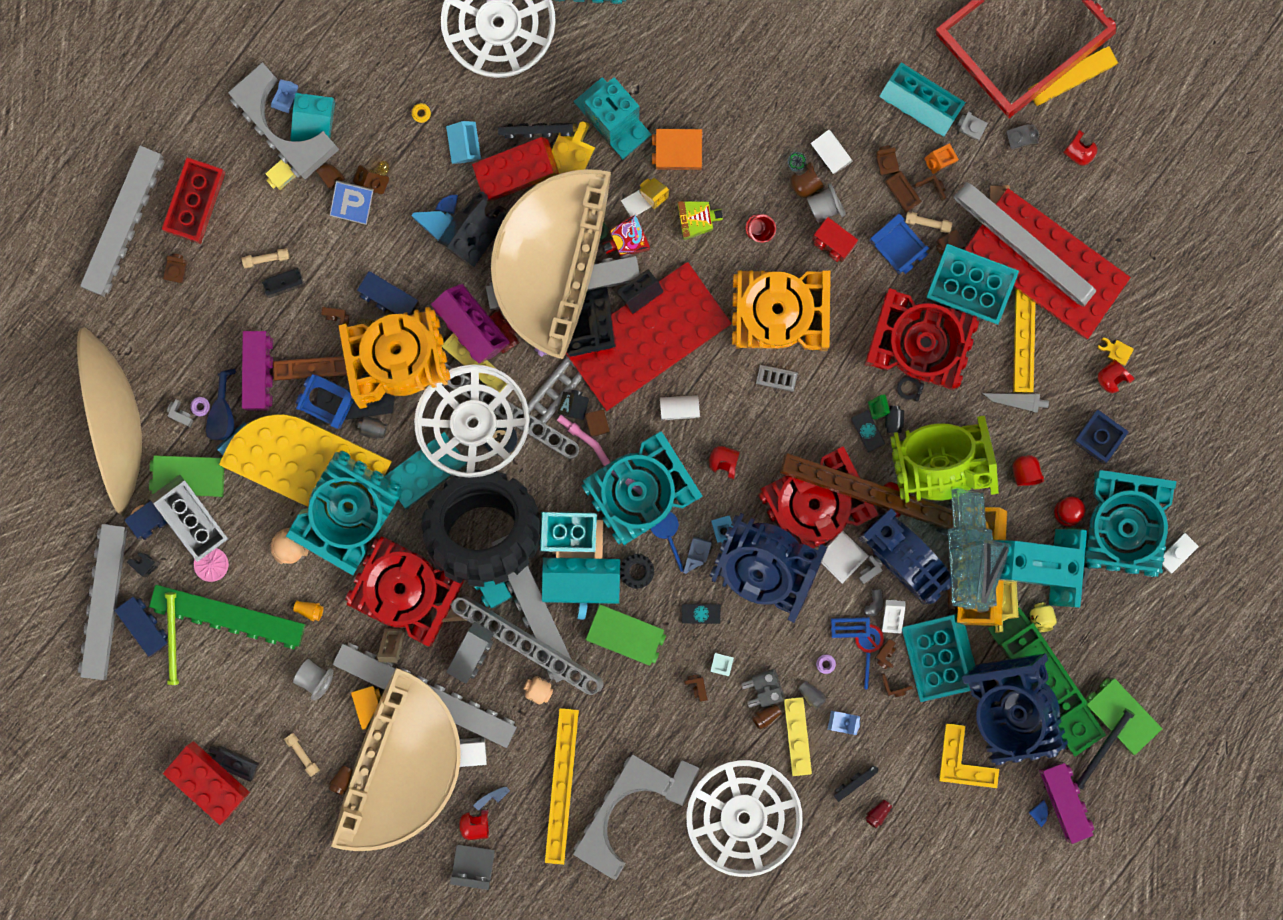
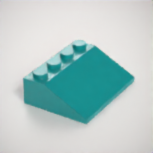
[926,244,1019,325]
[902,614,975,702]

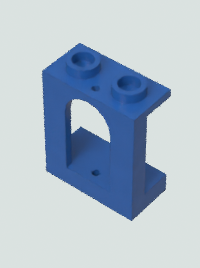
[296,374,354,429]

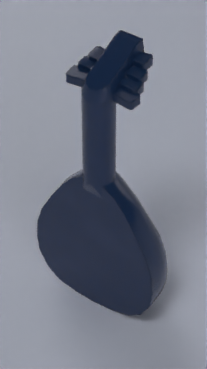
[206,369,236,440]

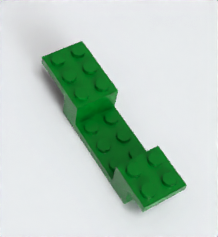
[987,607,1106,757]

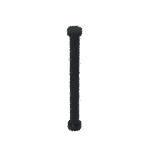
[1074,708,1135,790]

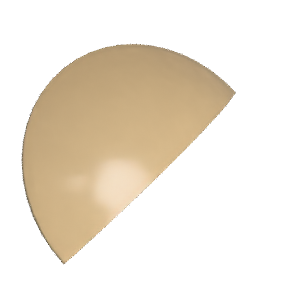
[491,170,611,359]
[77,327,142,515]
[331,668,461,851]

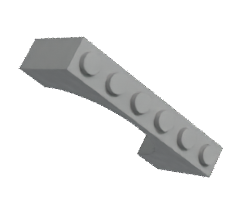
[228,62,339,179]
[573,755,675,880]

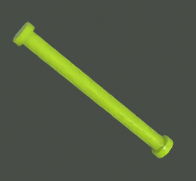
[165,592,179,685]

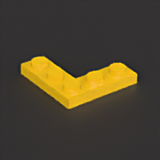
[939,724,999,788]

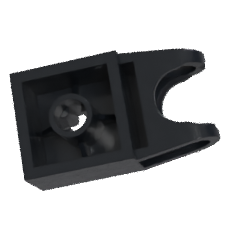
[438,192,506,267]

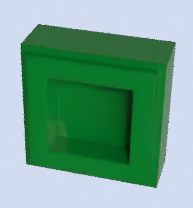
[868,395,890,420]

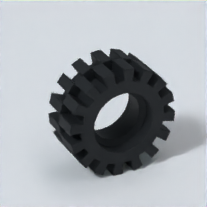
[620,554,654,589]

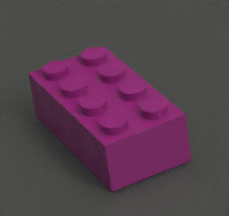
[431,284,510,364]
[242,331,273,411]
[1039,762,1095,844]

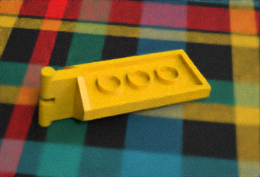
[535,122,595,186]

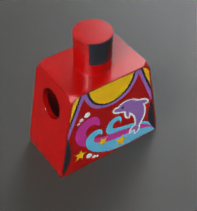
[602,215,650,256]

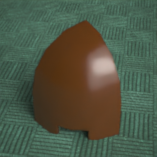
[315,163,345,191]

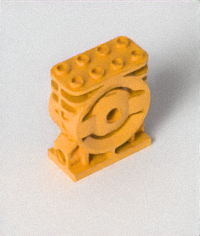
[732,270,830,351]
[338,307,451,409]

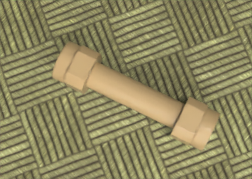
[905,212,952,233]
[242,248,289,269]
[284,733,320,777]

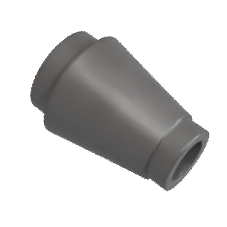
[798,681,827,709]

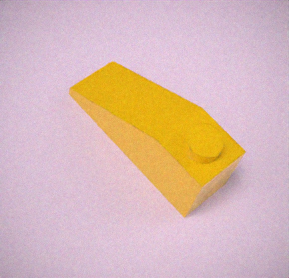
[639,178,669,209]

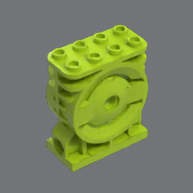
[890,416,999,503]

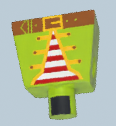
[678,201,723,240]

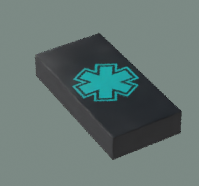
[851,410,885,452]
[682,604,721,624]

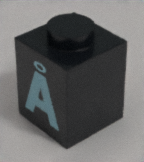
[557,390,589,420]

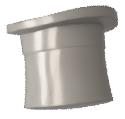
[807,183,846,224]
[293,659,333,700]

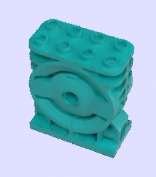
[581,431,703,546]
[286,451,402,575]
[1084,470,1177,577]

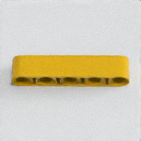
[1027,46,1118,106]

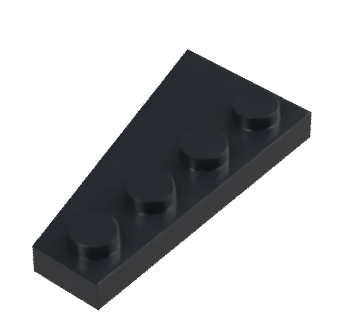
[498,123,577,138]
[315,387,395,425]

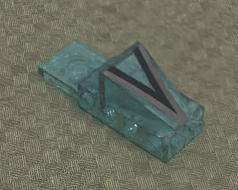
[948,488,1011,612]

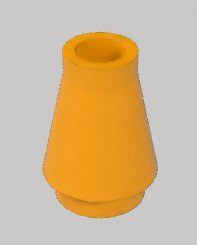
[293,600,324,622]

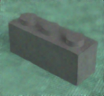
[446,622,494,684]

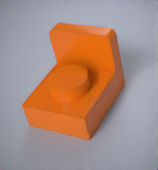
[924,143,959,174]

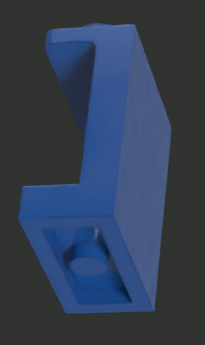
[869,214,929,275]

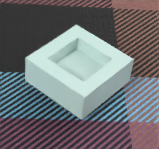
[710,653,734,676]

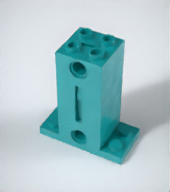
[573,77,652,160]
[989,529,1087,608]

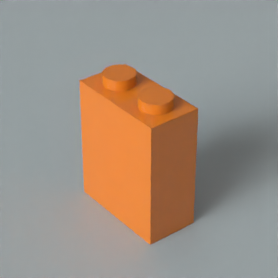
[652,129,702,170]

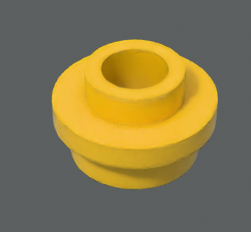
[412,103,431,123]

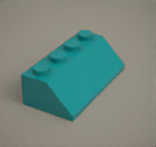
[879,62,966,136]
[542,558,620,604]

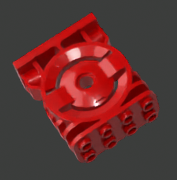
[864,288,979,391]
[758,446,879,548]
[345,536,465,647]

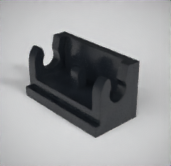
[262,268,305,298]
[617,269,664,314]
[127,553,161,578]

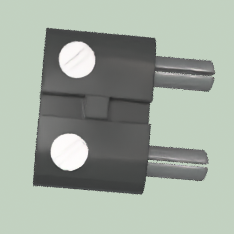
[742,669,785,707]

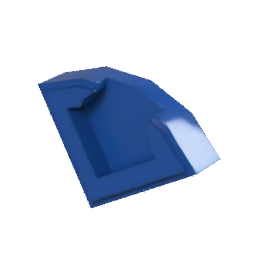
[435,195,458,214]
[1029,800,1048,827]

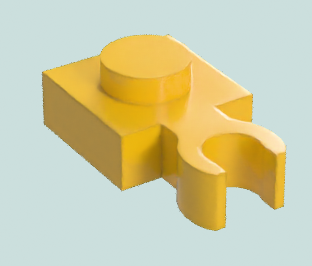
[1098,338,1134,366]

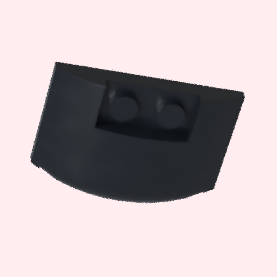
[567,287,616,357]

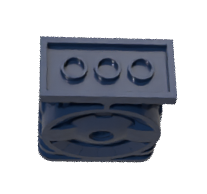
[858,508,956,604]
[710,513,828,623]
[962,653,1068,765]

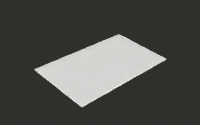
[621,190,651,217]

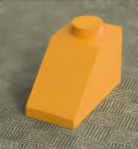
[351,686,382,730]

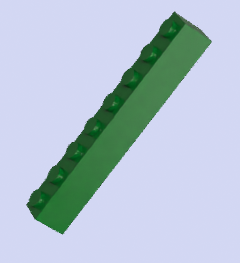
[149,585,306,649]

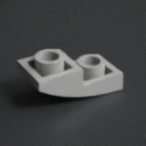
[665,761,699,806]

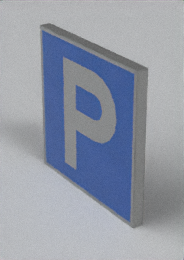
[330,180,374,225]

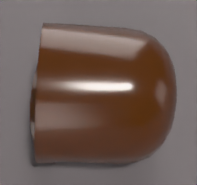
[790,161,824,198]

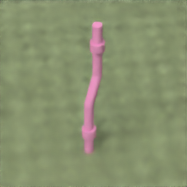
[557,415,642,495]

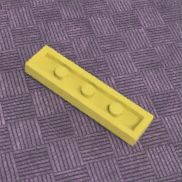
[442,332,507,393]
[784,697,812,776]

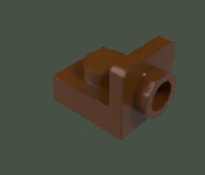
[875,145,899,176]
[936,230,966,256]
[163,253,188,284]
[321,307,349,326]
[875,639,896,669]
[684,674,707,702]

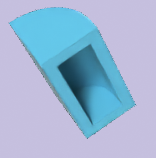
[446,121,481,164]

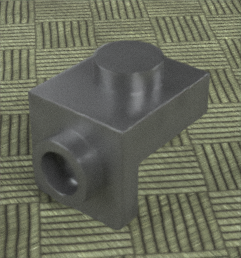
[1007,124,1039,149]

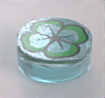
[787,152,807,172]

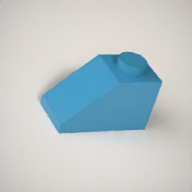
[411,211,453,240]

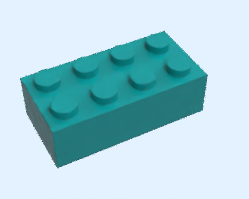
[384,432,467,509]

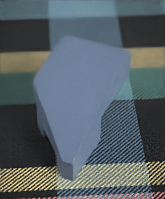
[683,537,712,574]
[473,787,510,811]

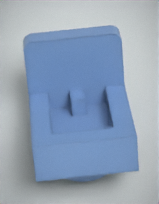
[271,79,298,113]
[827,711,860,735]

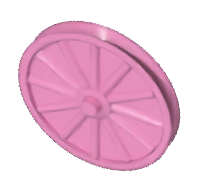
[194,548,229,582]

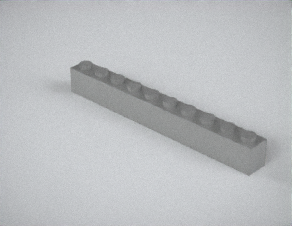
[333,642,517,748]

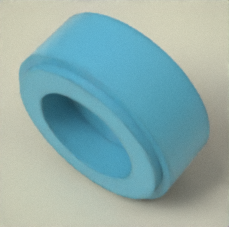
[577,603,587,620]

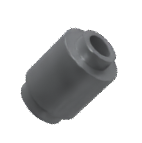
[357,416,387,440]

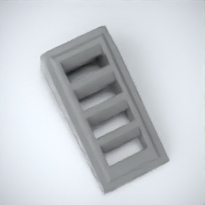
[756,365,798,392]

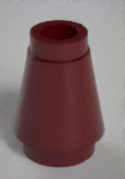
[864,799,892,829]

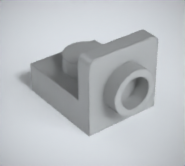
[958,111,988,141]
[167,399,194,428]
[858,555,883,584]

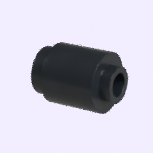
[885,406,904,433]

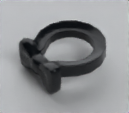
[897,377,925,402]

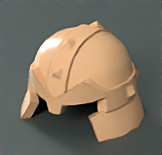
[271,528,309,564]

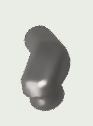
[864,589,883,616]

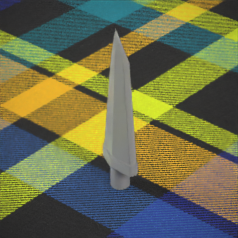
[982,393,1049,413]

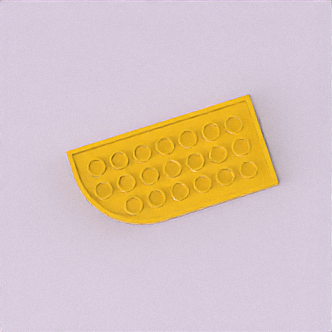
[219,414,392,528]

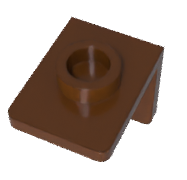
[353,165,390,194]
[914,175,946,201]
[881,674,913,698]

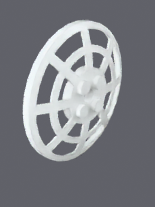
[441,0,555,78]
[414,365,530,478]
[687,760,802,877]

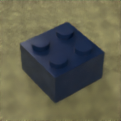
[1073,409,1129,464]

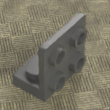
[450,845,495,890]

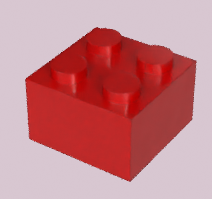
[812,217,858,262]

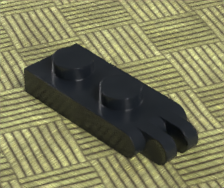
[207,746,259,782]
[833,766,879,802]

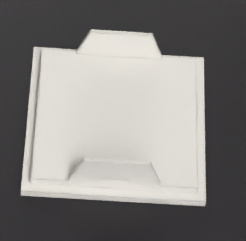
[821,531,869,584]

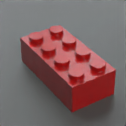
[472,137,559,202]
[162,157,226,244]
[163,741,251,825]

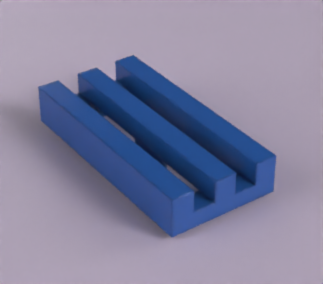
[831,618,870,638]

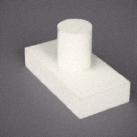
[1162,533,1199,574]
[882,600,905,633]

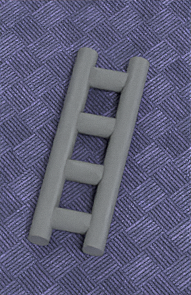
[527,356,583,424]

